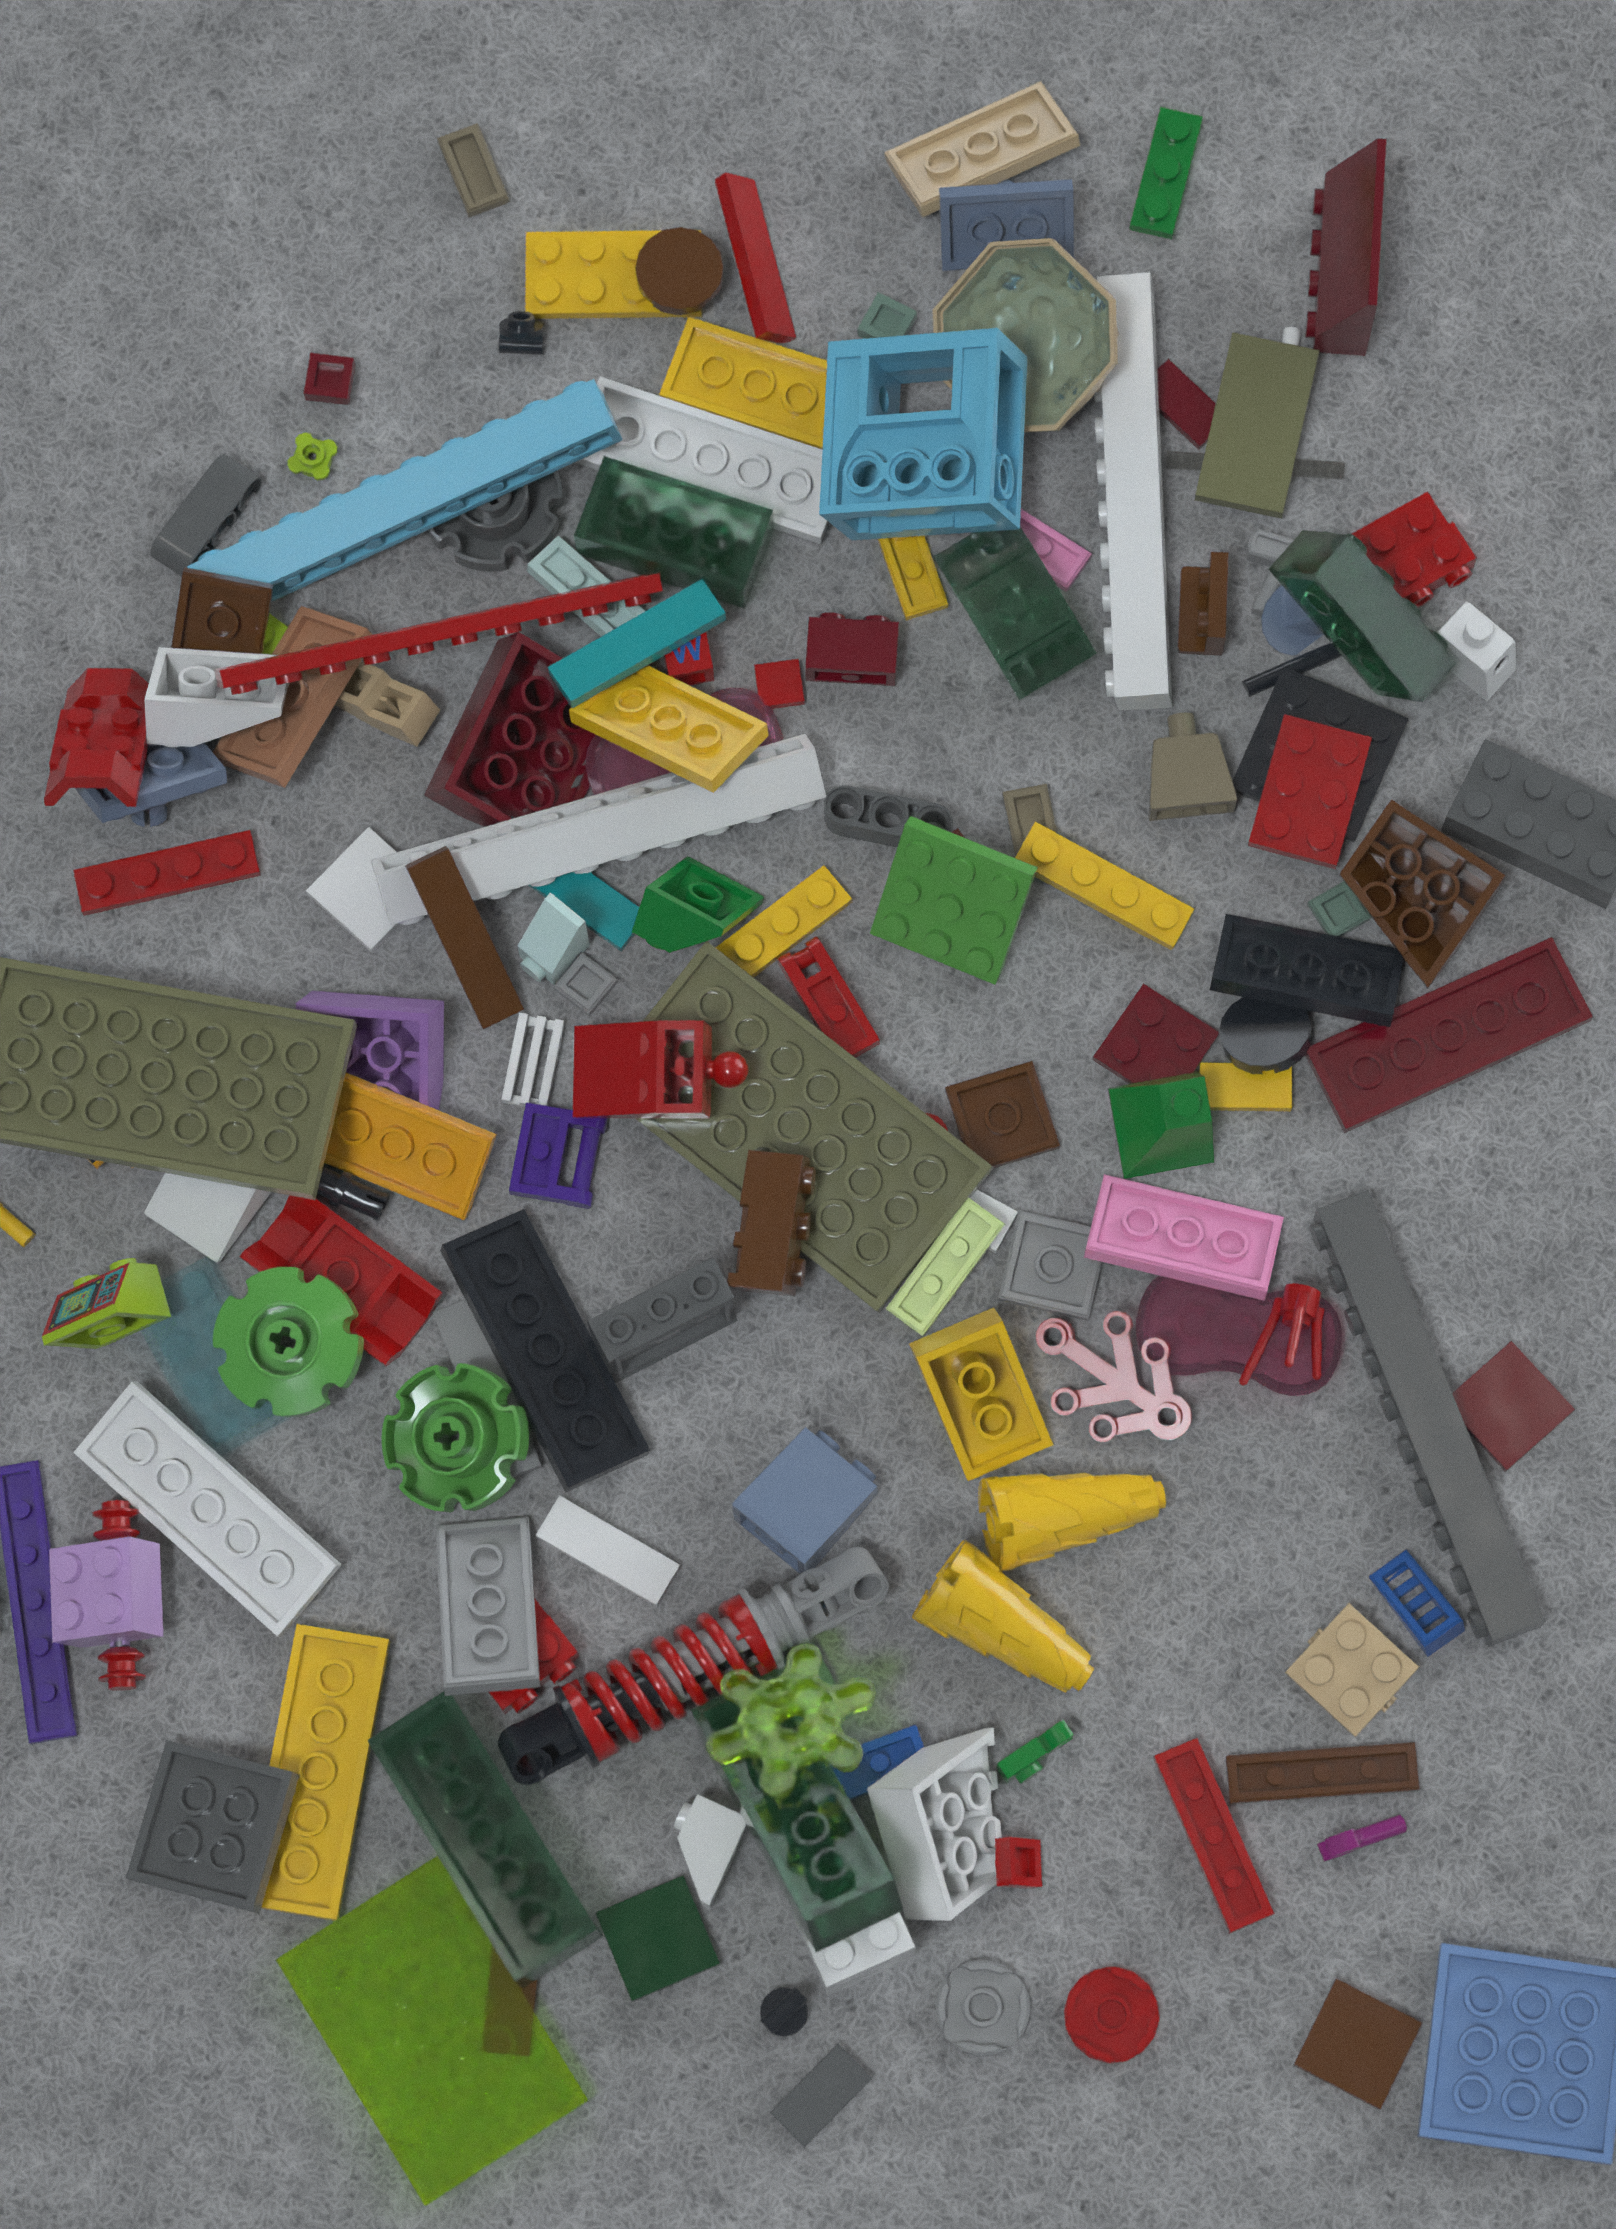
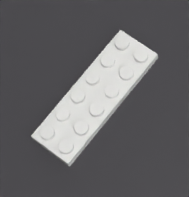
[574,377,829,544]
[73,1381,342,1637]

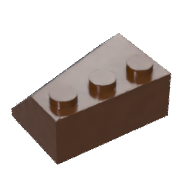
[1339,799,1506,989]

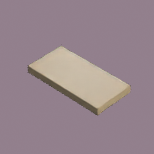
[884,81,1080,217]

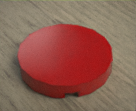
[1064,1966,1160,2064]

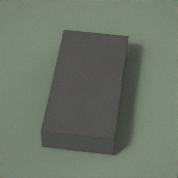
[770,2044,872,2148]

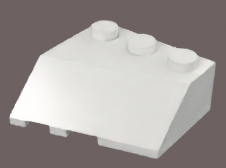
[867,1728,1002,1921]

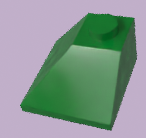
[631,856,764,953]
[1108,1072,1214,1179]

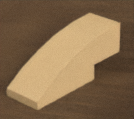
[335,661,440,747]

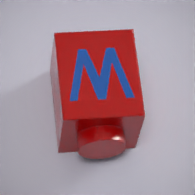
[664,632,714,686]

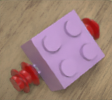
[49,1500,163,1691]

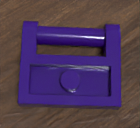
[509,1103,608,1209]

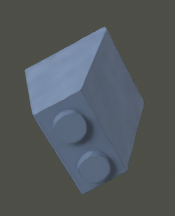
[732,1427,878,1574]

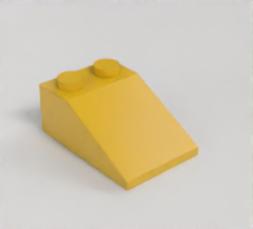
[909,1308,1053,1481]

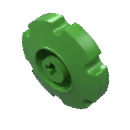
[213,1267,364,1417]
[382,1363,529,1513]

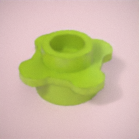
[287,432,338,481]

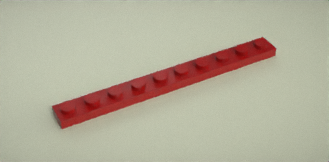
[214,573,663,695]

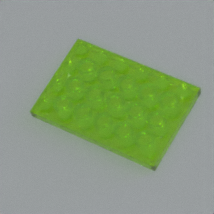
[275,1856,590,2207]

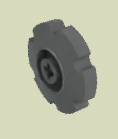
[427,431,564,572]

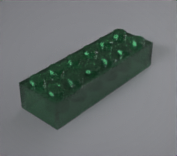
[691,1669,903,1953]
[367,1691,603,1988]

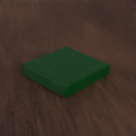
[596,1875,720,2002]

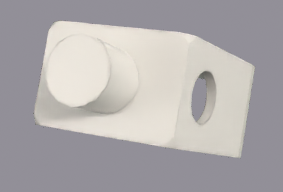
[1422,602,1516,701]

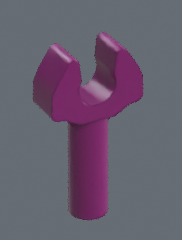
[1317,1815,1407,1862]

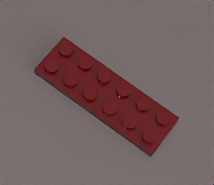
[1305,937,1593,1133]

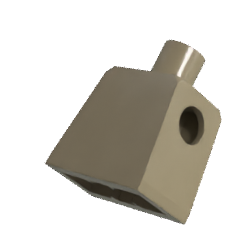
[1148,712,1237,821]

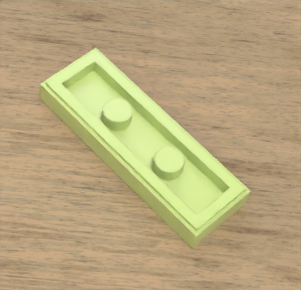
[886,1197,1006,1336]

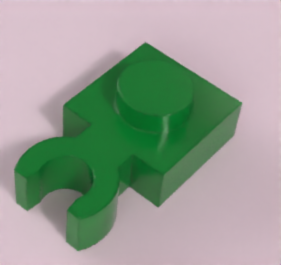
[996,1719,1074,1785]

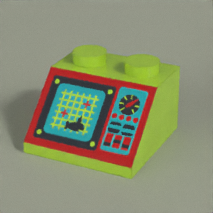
[42,1258,171,1349]

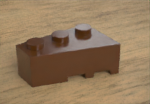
[727,1150,816,1297]

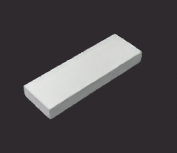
[536,1495,680,1607]

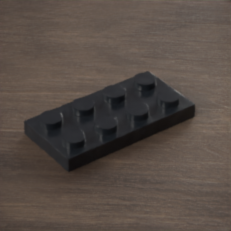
[1210,914,1404,1027]

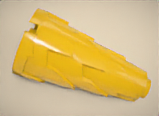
[978,1473,1166,1572]
[912,1539,1094,1693]

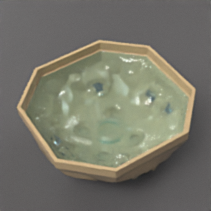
[933,238,1119,432]

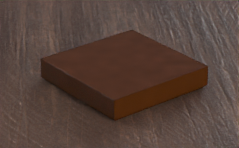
[171,567,274,654]
[945,1061,1060,1168]
[1293,1978,1422,2110]

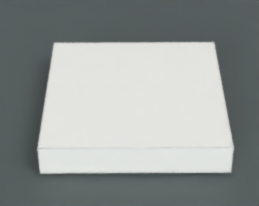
[306,827,400,953]

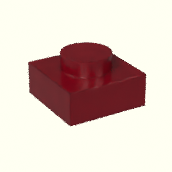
[303,353,356,405]

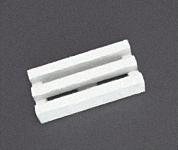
[501,1012,565,1107]

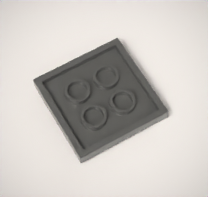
[126,1740,299,1914]

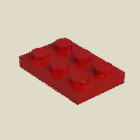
[1248,714,1372,870]

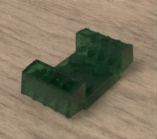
[933,527,1097,701]

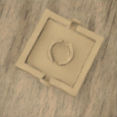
[1285,1603,1419,1737]

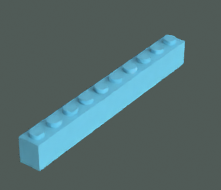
[187,379,623,602]

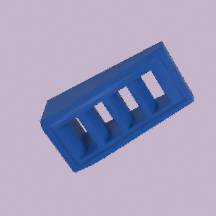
[1369,1550,1465,1657]

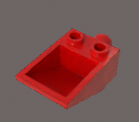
[573,1020,748,1119]

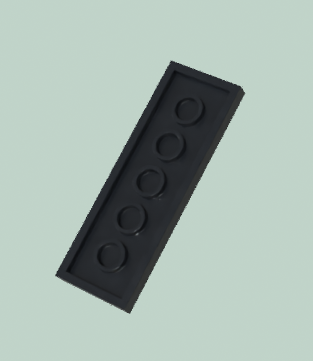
[440,1209,650,1493]

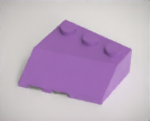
[296,991,444,1110]

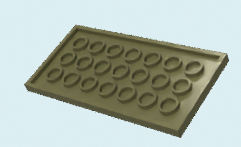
[635,941,994,1312]
[0,957,357,1200]

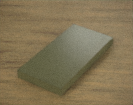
[1195,332,1319,519]

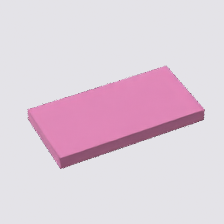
[1084,1174,1284,1301]

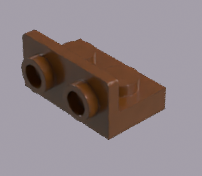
[1177,552,1229,656]

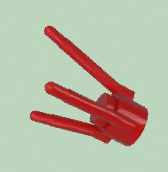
[1239,1283,1325,1386]

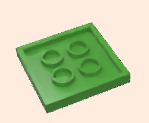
[870,816,1038,985]

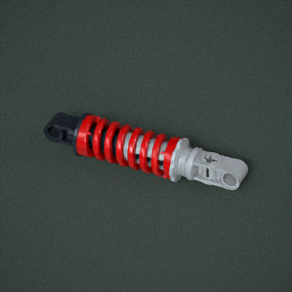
[497,1547,889,1785]

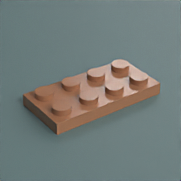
[213,606,373,788]

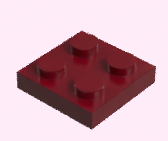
[1093,983,1219,1084]

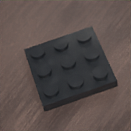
[1232,666,1408,843]

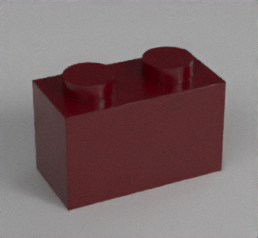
[805,612,899,686]

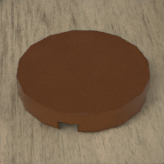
[635,227,724,315]

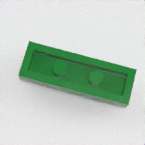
[1129,107,1203,240]

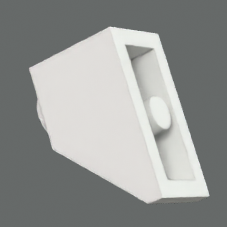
[674,1794,750,1909]

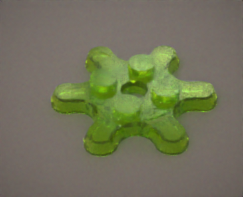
[706,1643,876,1799]

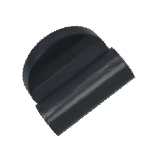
[499,311,544,355]
[760,1987,808,2037]

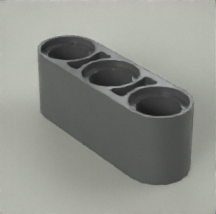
[150,454,262,577]
[824,785,953,847]

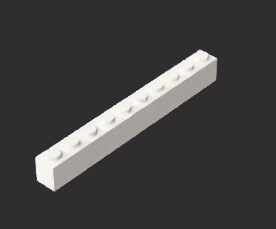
[1094,272,1172,710]
[371,734,826,925]

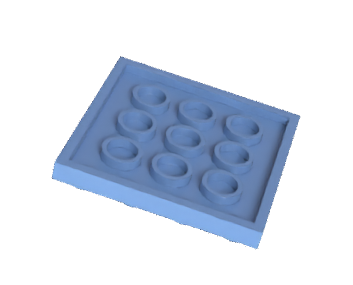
[1417,1943,1616,2165]

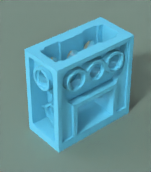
[819,328,1028,540]

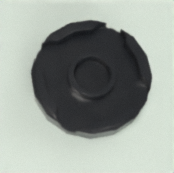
[1219,997,1311,1075]

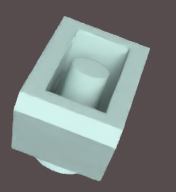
[517,893,590,985]

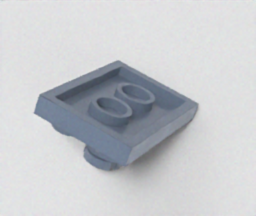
[939,179,1074,271]
[75,743,227,827]

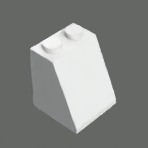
[789,1869,915,1996]

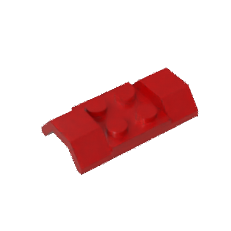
[44,668,149,807]
[239,1195,443,1367]

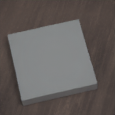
[998,1210,1102,1321]

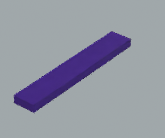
[0,1460,77,1744]

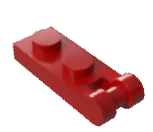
[777,937,880,1058]

